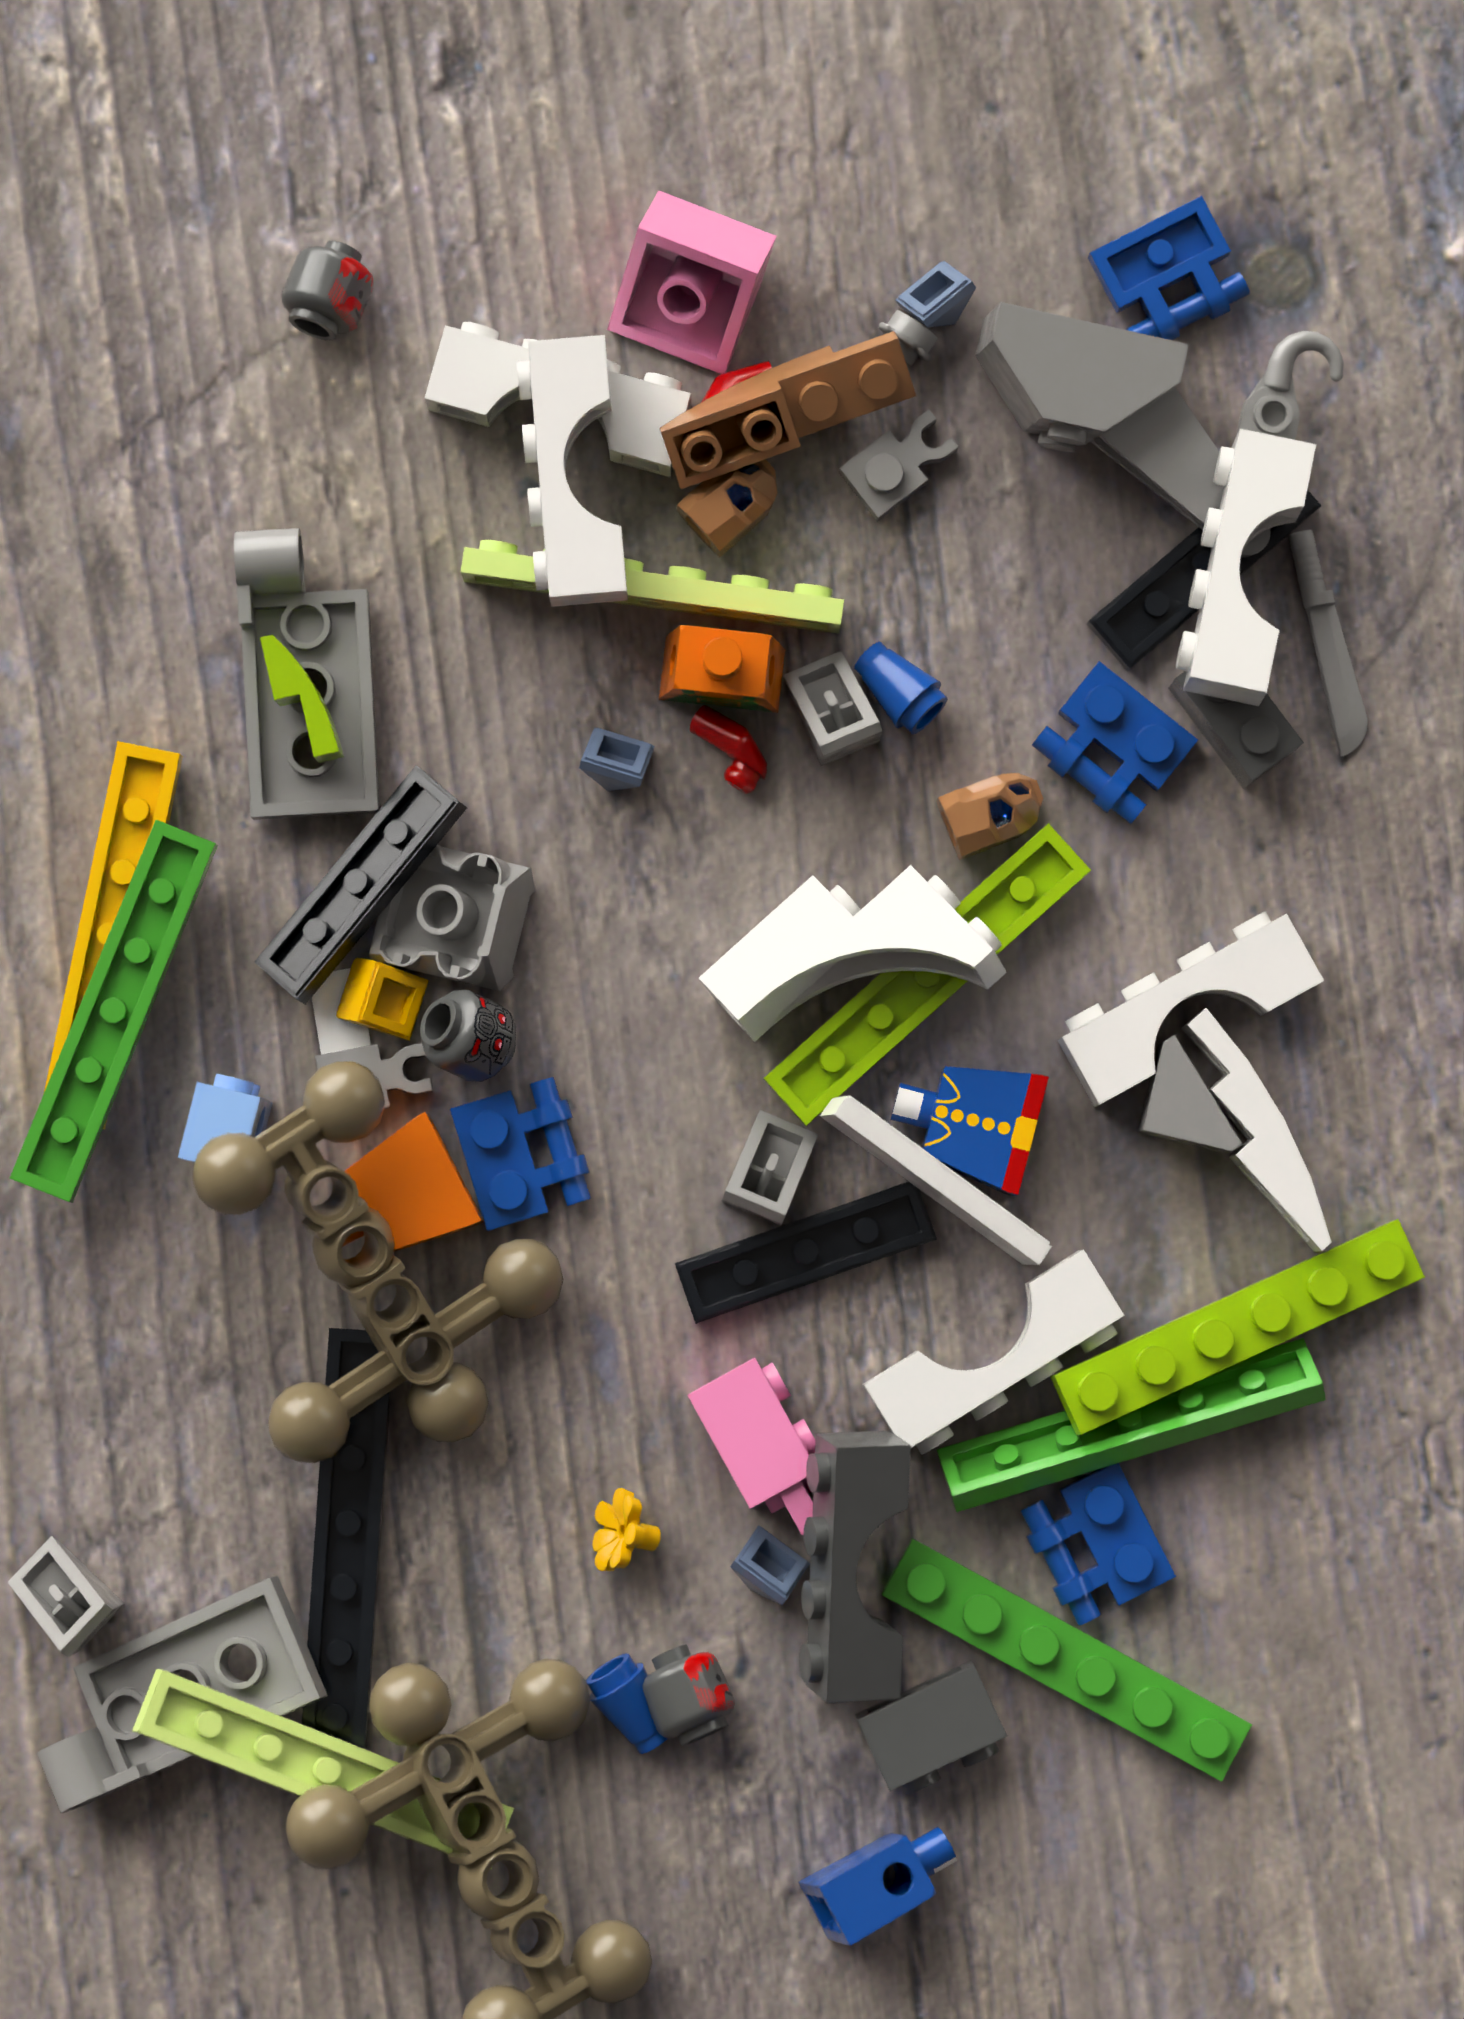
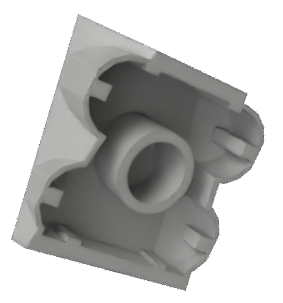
[369,845,536,991]

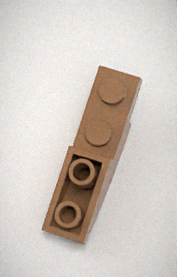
[659,331,916,489]

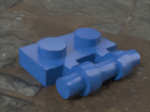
[1088,196,1250,340]
[1032,661,1198,824]
[450,1077,591,1231]
[1020,1463,1176,1626]

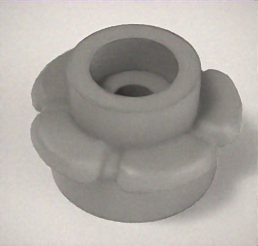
[878,310,938,367]

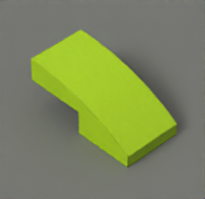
[260,634,344,763]

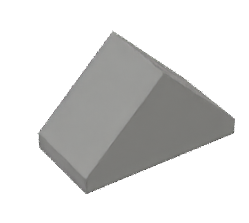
[783,651,882,766]
[1137,1035,1242,1153]
[722,1110,819,1226]
[7,1536,125,1657]

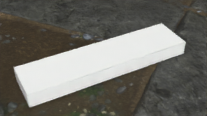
[820,1096,1052,1265]

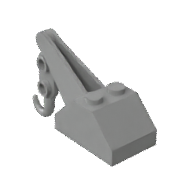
[975,302,1344,558]

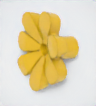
[592,1488,661,1571]

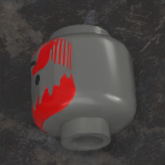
[281,241,374,340]
[643,1644,735,1746]

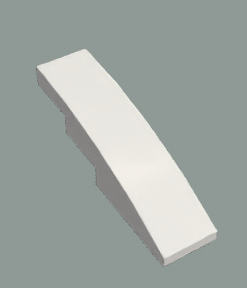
[1181,1008,1332,1252]

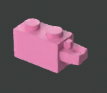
[687,1357,815,1536]

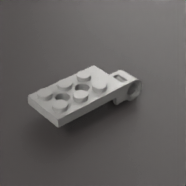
[234,528,380,820]
[37,1576,328,1814]

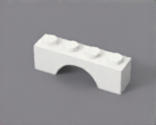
[424,322,691,477]
[517,335,628,607]
[1176,429,1316,706]
[1058,911,1324,1107]
[862,1249,1125,1455]

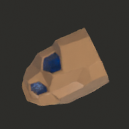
[677,459,778,557]
[936,773,1043,860]

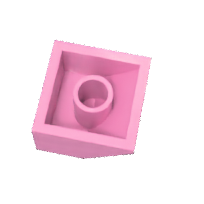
[607,191,777,374]

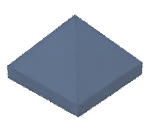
[896,261,976,328]
[579,728,655,791]
[730,1526,810,1605]

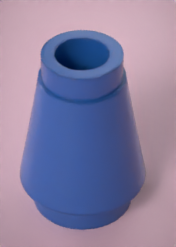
[854,641,948,734]
[586,1653,668,1754]

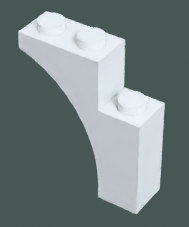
[699,865,1007,1042]

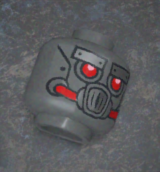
[420,990,516,1082]

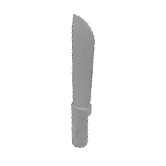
[1288,530,1368,756]

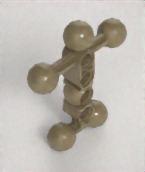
[192,1061,564,1463]
[286,1658,652,2019]

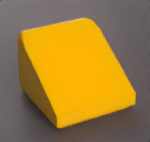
[336,958,429,1041]

